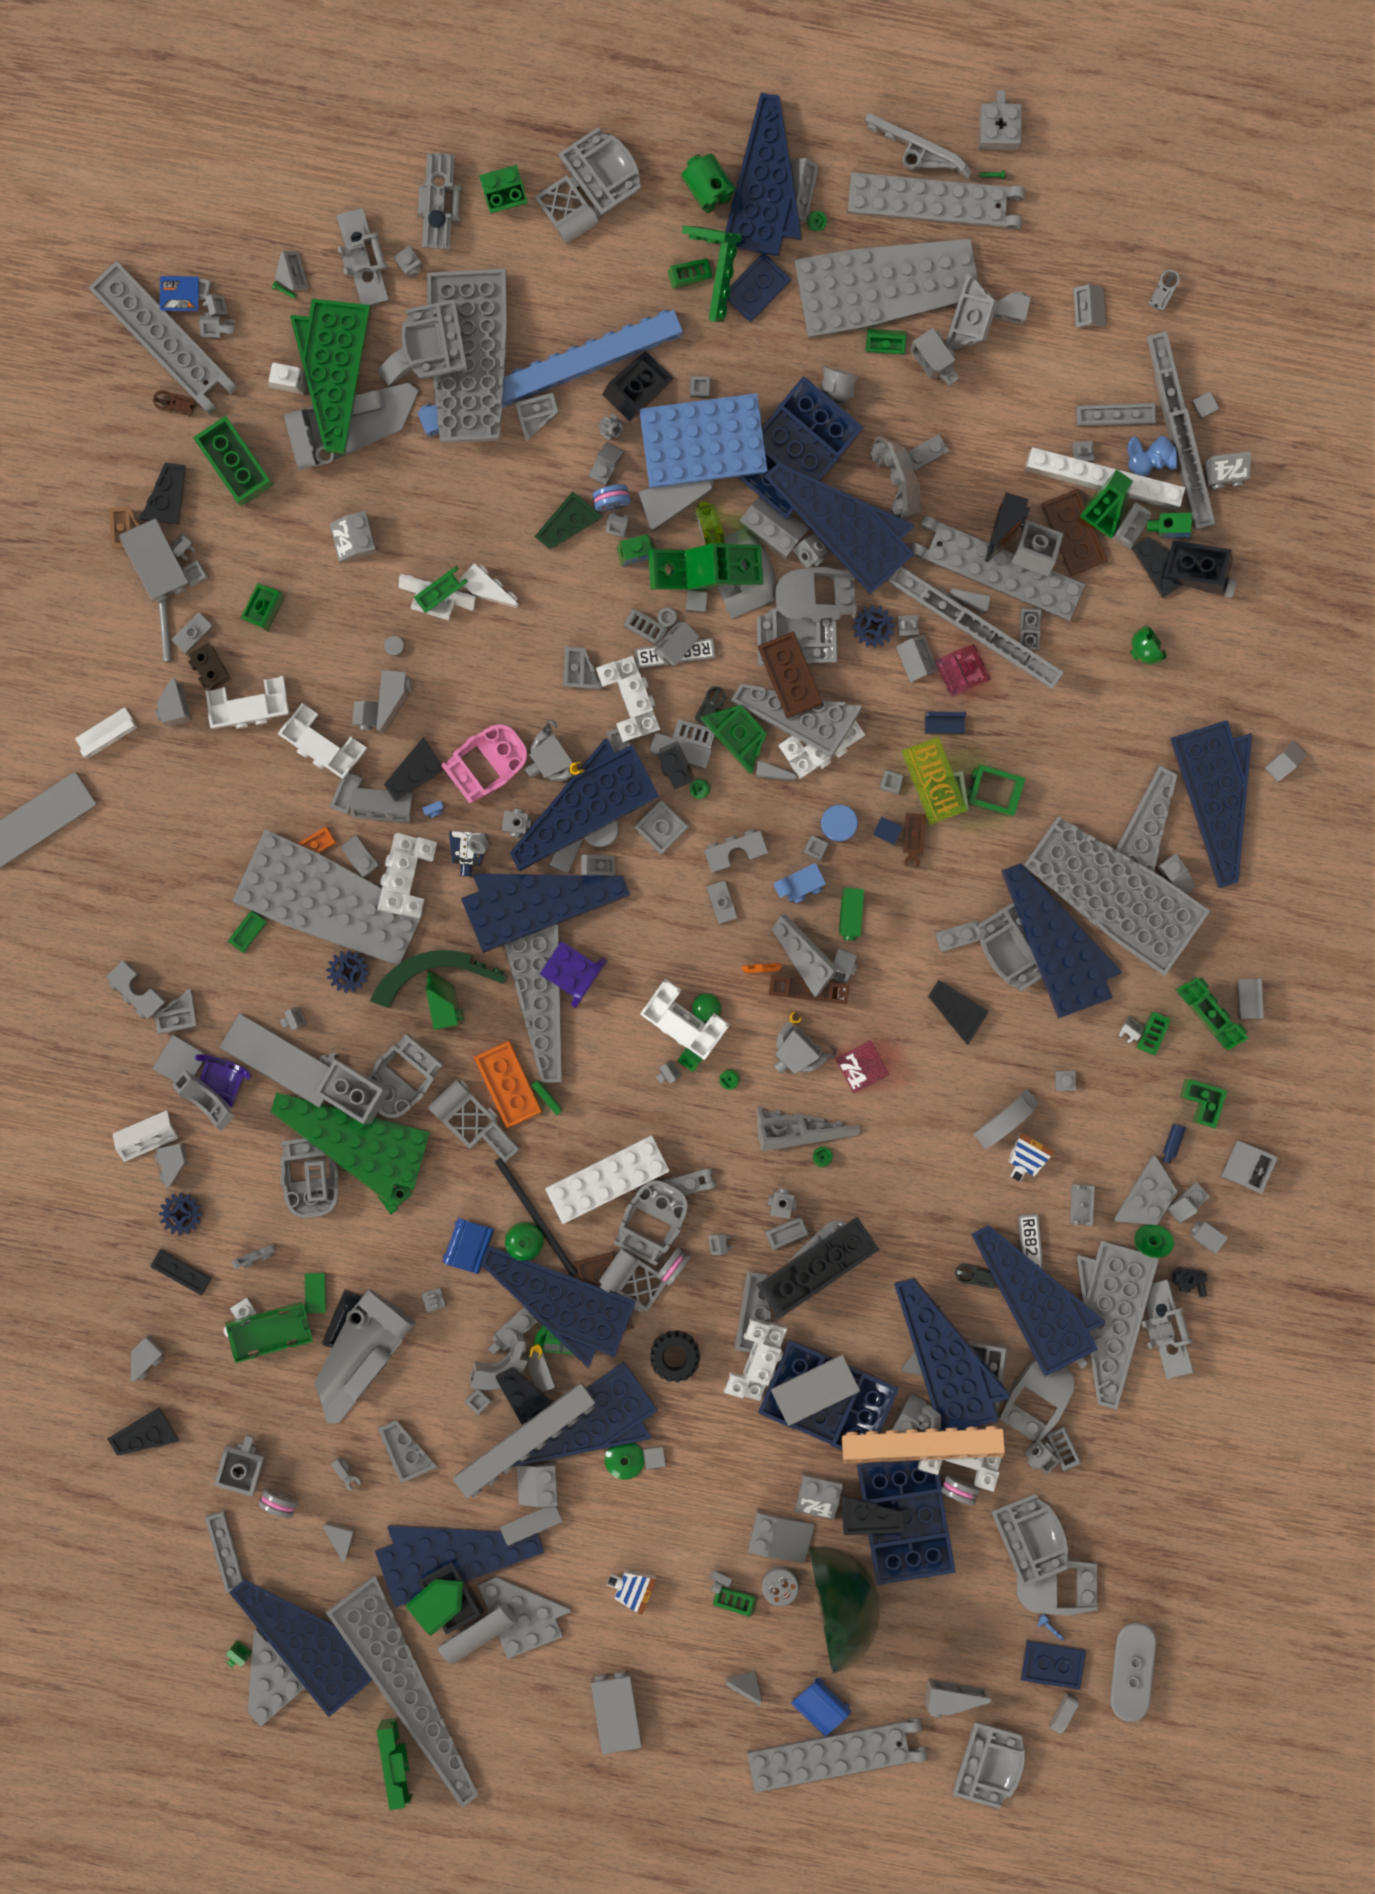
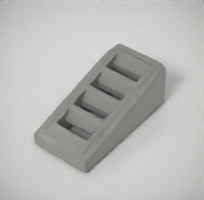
[949,588,990,614]
[624,608,668,646]
[673,719,715,749]
[756,760,796,781]
[304,1159,328,1202]
[1046,1427,1082,1472]

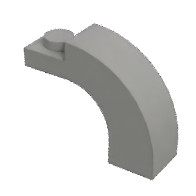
[172,1070,234,1131]
[973,1089,1039,1149]
[469,1332,527,1390]

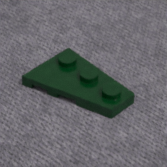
[535,491,603,550]

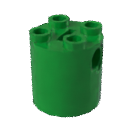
[681,153,736,214]

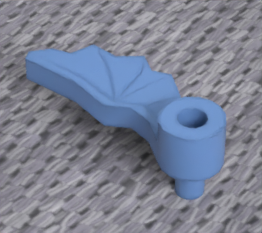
[1037,1614,1064,1641]

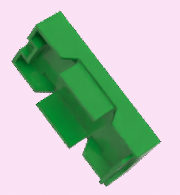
[225,1301,313,1364]
[377,1718,413,1811]

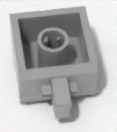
[979,90,1021,151]
[910,328,959,387]
[214,1434,267,1496]

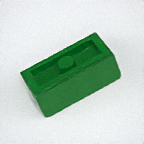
[866,329,907,354]

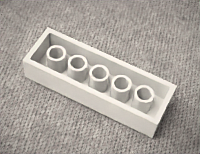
[545,1135,670,1224]

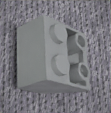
[1221,1140,1278,1194]

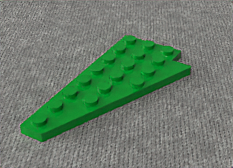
[290,299,371,454]
[271,1092,430,1203]

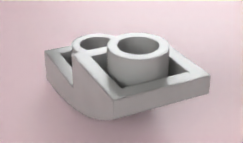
[1019,607,1041,650]

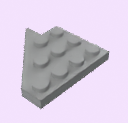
[478,1576,571,1659]
[248,1628,305,1727]

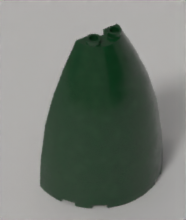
[809,1547,879,1673]

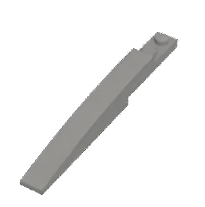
[1146,331,1215,529]
[888,566,1064,689]

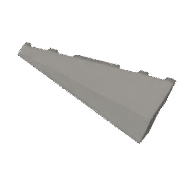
[756,1107,861,1151]

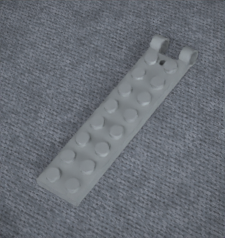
[847,172,1025,229]
[88,261,238,415]
[910,516,1085,622]
[747,1718,928,1793]

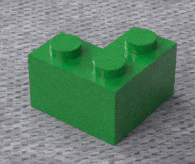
[1180,1078,1227,1129]

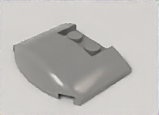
[558,128,641,215]
[401,299,467,379]
[706,528,776,619]
[757,608,837,665]
[978,902,1042,991]
[991,1494,1068,1588]
[953,1721,1025,1809]

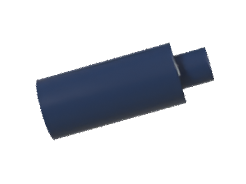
[1162,1124,1186,1164]

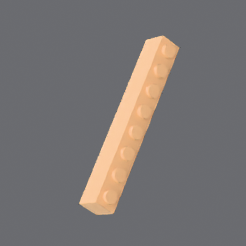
[842,1426,1005,1463]

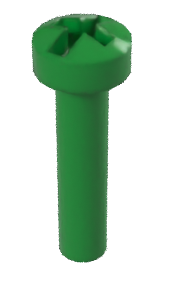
[980,170,1006,179]
[272,281,297,299]

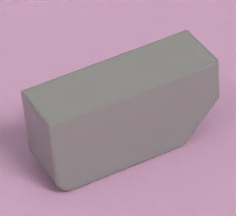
[1048,1692,1079,1734]

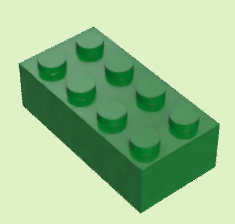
[193,415,273,507]

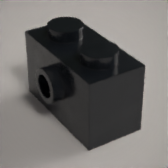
[658,741,694,790]

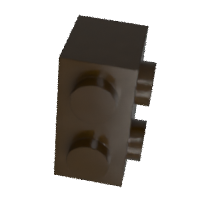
[188,642,231,690]

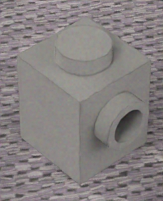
[352,701,379,731]
[832,949,858,984]

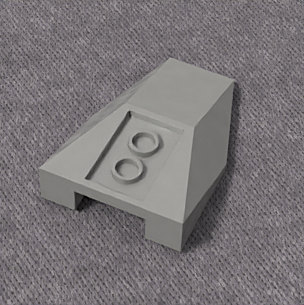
[870,436,921,520]

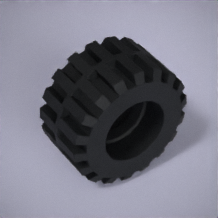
[650,1330,700,1383]

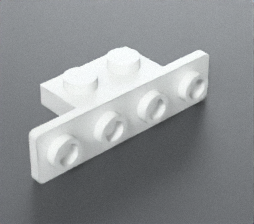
[398,574,476,621]

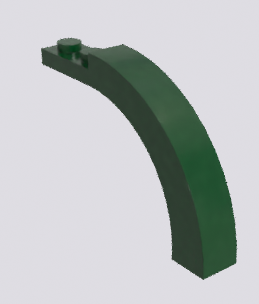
[370,950,507,1008]

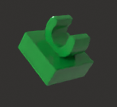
[677,1048,702,1072]
[226,1640,252,1668]

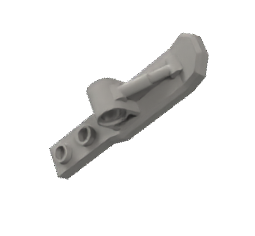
[865,112,971,179]

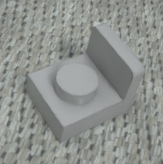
[393,246,423,278]

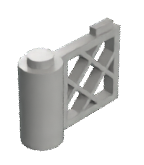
[535,175,601,244]
[428,1079,498,1149]
[599,1248,666,1313]

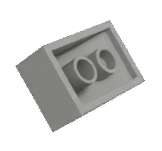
[376,670,412,734]
[315,1059,390,1124]
[747,1509,815,1563]
[924,1678,991,1717]

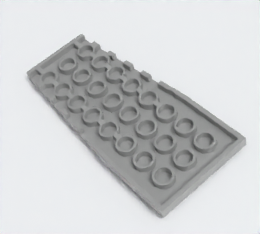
[794,239,978,338]
[427,269,508,444]
[1024,817,1210,976]
[232,830,423,965]

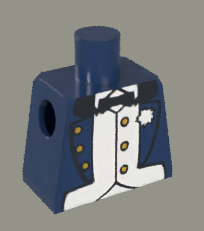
[449,831,488,877]

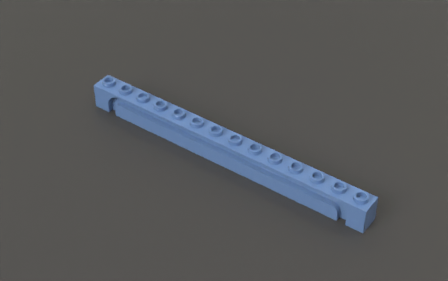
[417,309,683,438]

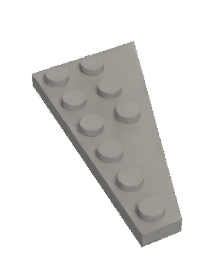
[731,684,863,758]

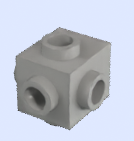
[793,533,829,568]
[502,809,532,838]
[767,1188,797,1219]
[1024,1440,1060,1475]

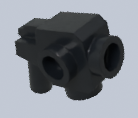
[1171,1266,1207,1297]

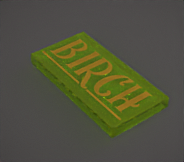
[901,736,967,825]

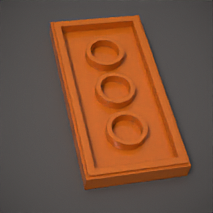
[473,1040,543,1129]

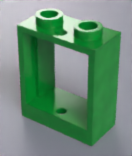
[966,765,1026,817]
[839,888,864,941]

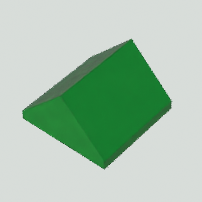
[240,583,285,632]

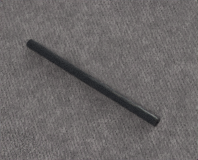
[494,1158,577,1276]

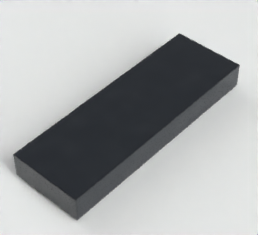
[150,1249,212,1296]

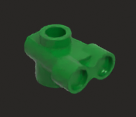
[378,1186,413,1215]

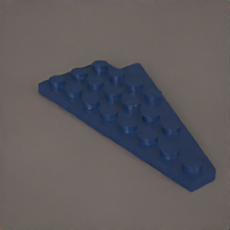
[725,93,802,256]
[764,463,915,594]
[510,738,659,871]
[461,874,630,953]
[971,1225,1105,1376]
[894,1277,1011,1431]
[375,1525,545,1607]
[229,1579,372,1717]

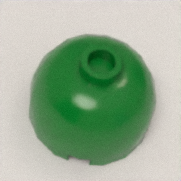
[1130,624,1167,665]
[505,1221,544,1261]

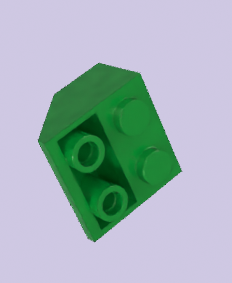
[479,165,528,214]

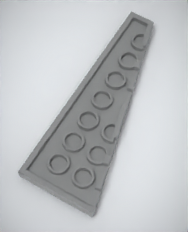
[1115,766,1177,872]
[504,924,562,1083]

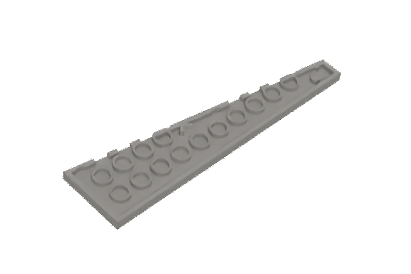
[325,1575,478,1808]

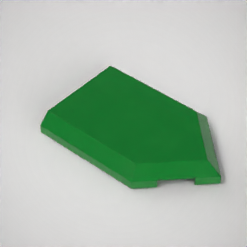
[406,1579,464,1636]

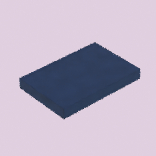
[727,254,792,323]
[1020,1640,1086,1690]

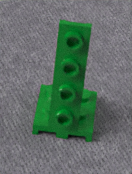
[682,225,742,322]

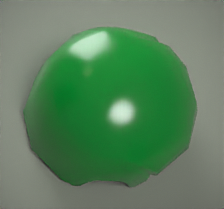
[692,993,722,1023]

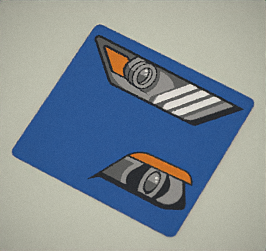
[160,276,198,311]

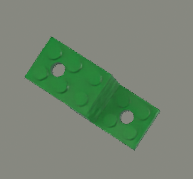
[648,543,763,591]

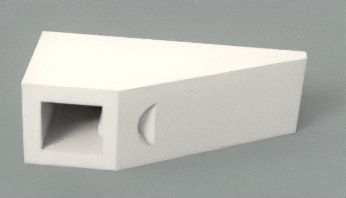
[458,563,519,608]

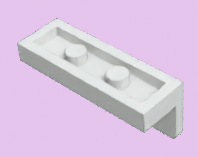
[75,708,138,759]
[113,1111,178,1162]

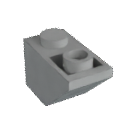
[155,1142,188,1188]
[131,1335,165,1382]

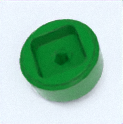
[806,211,827,231]
[690,779,711,799]
[719,1069,740,1090]
[813,1147,833,1168]

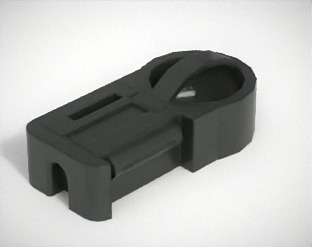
[695,686,726,727]
[955,1263,996,1289]

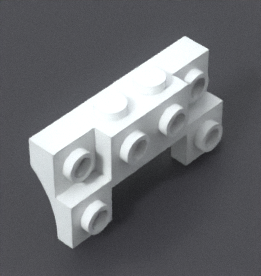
[596,656,660,743]
[205,676,290,729]
[778,702,865,780]
[278,703,367,780]
[377,833,437,919]
[640,978,730,1060]
[723,1318,787,1401]
[918,1431,1002,1492]

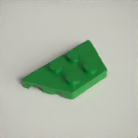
[700,704,767,774]

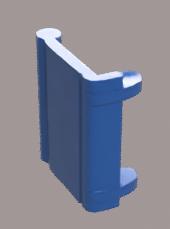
[443,1217,494,1274]
[791,1677,852,1736]

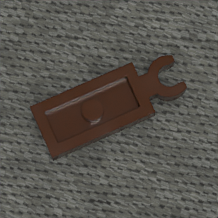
[903,813,926,868]

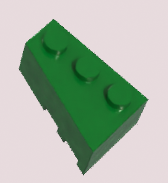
[1080,469,1133,539]

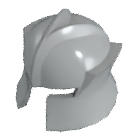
[819,366,859,405]

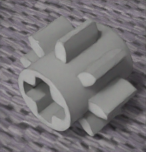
[599,414,623,440]

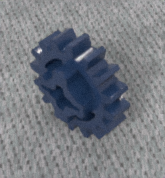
[852,605,895,649]
[326,950,370,993]
[159,1192,203,1236]

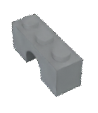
[704,829,768,873]
[106,960,168,1019]

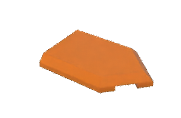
[741,963,782,974]

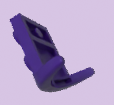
[540,941,608,1009]
[195,1054,251,1108]

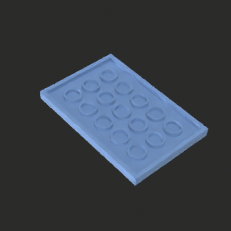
[639,393,767,488]

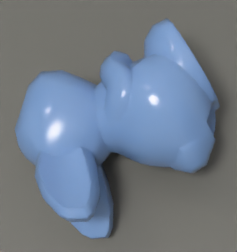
[1127,435,1177,477]

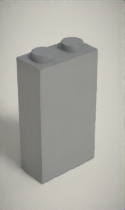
[119,518,188,603]
[591,1670,642,1754]

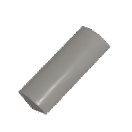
[437,1602,518,1664]

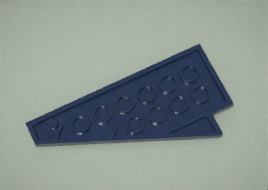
[1170,720,1252,888]
[1001,863,1122,1019]
[481,1246,636,1368]
[513,1361,658,1467]

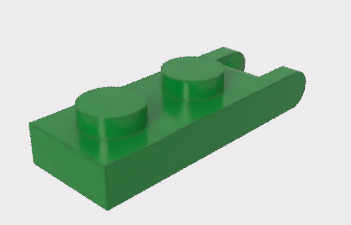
[414,565,468,613]

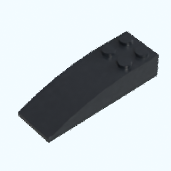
[756,1216,880,1318]

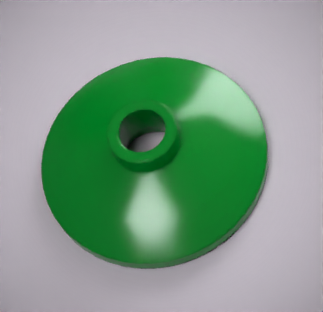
[1134,1225,1174,1258]
[605,1442,644,1480]

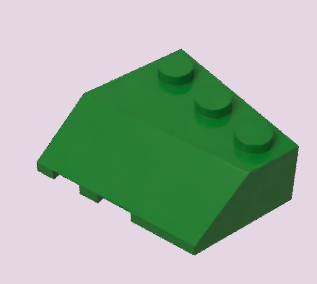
[426,971,465,1030]

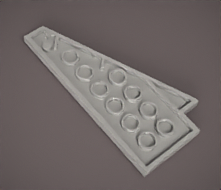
[1077,1240,1159,1410]

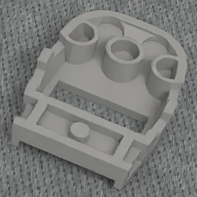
[775,567,857,621]
[368,1033,444,1118]
[280,1138,338,1218]
[614,1180,687,1266]
[998,1359,1074,1442]
[1017,1557,1098,1616]

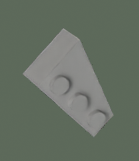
[967,1339,1009,1408]

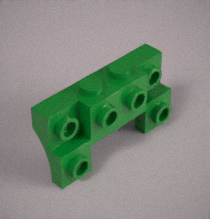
[1175,977,1249,1051]

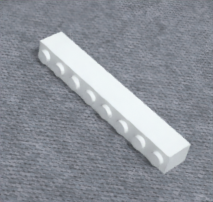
[1024,447,1185,511]

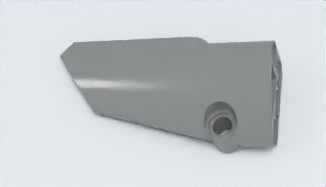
[284,383,419,470]
[315,1289,416,1423]

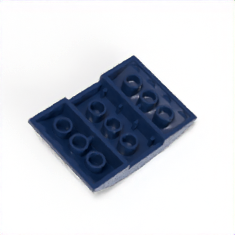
[738,376,864,519]
[758,1340,899,1450]
[857,1460,956,1585]

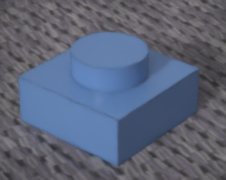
[422,801,445,818]

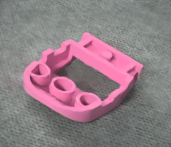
[441,724,527,803]

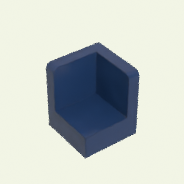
[873,817,903,846]

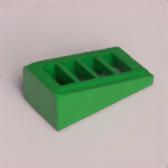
[668,258,713,289]
[1136,1012,1171,1056]
[713,1586,758,1617]

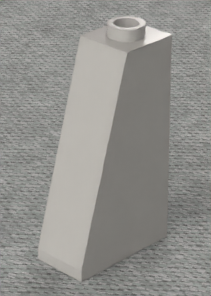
[638,480,714,533]

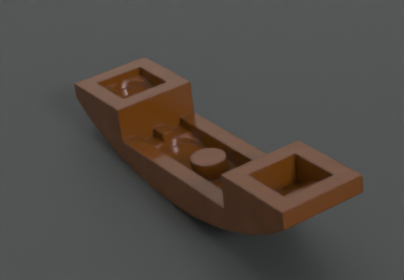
[769,975,850,1004]

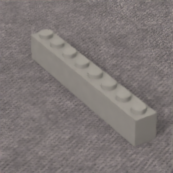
[453,1382,596,1498]

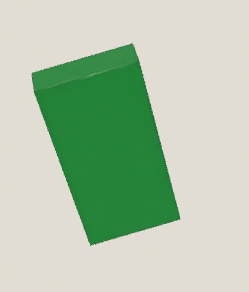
[228,910,268,953]
[531,1080,563,1116]
[305,1273,326,1313]

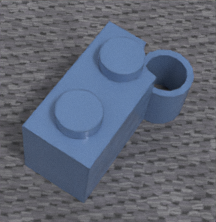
[773,863,826,904]

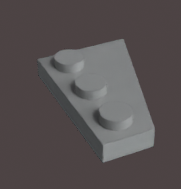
[378,1420,437,1483]

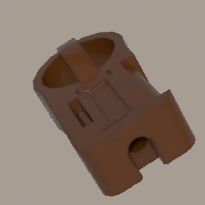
[153,390,195,417]

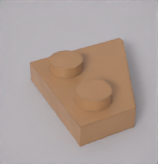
[109,507,140,548]

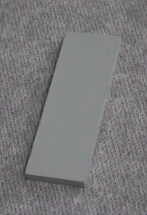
[0,772,98,869]
[219,1013,330,1107]

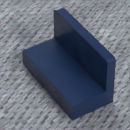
[925,712,966,734]

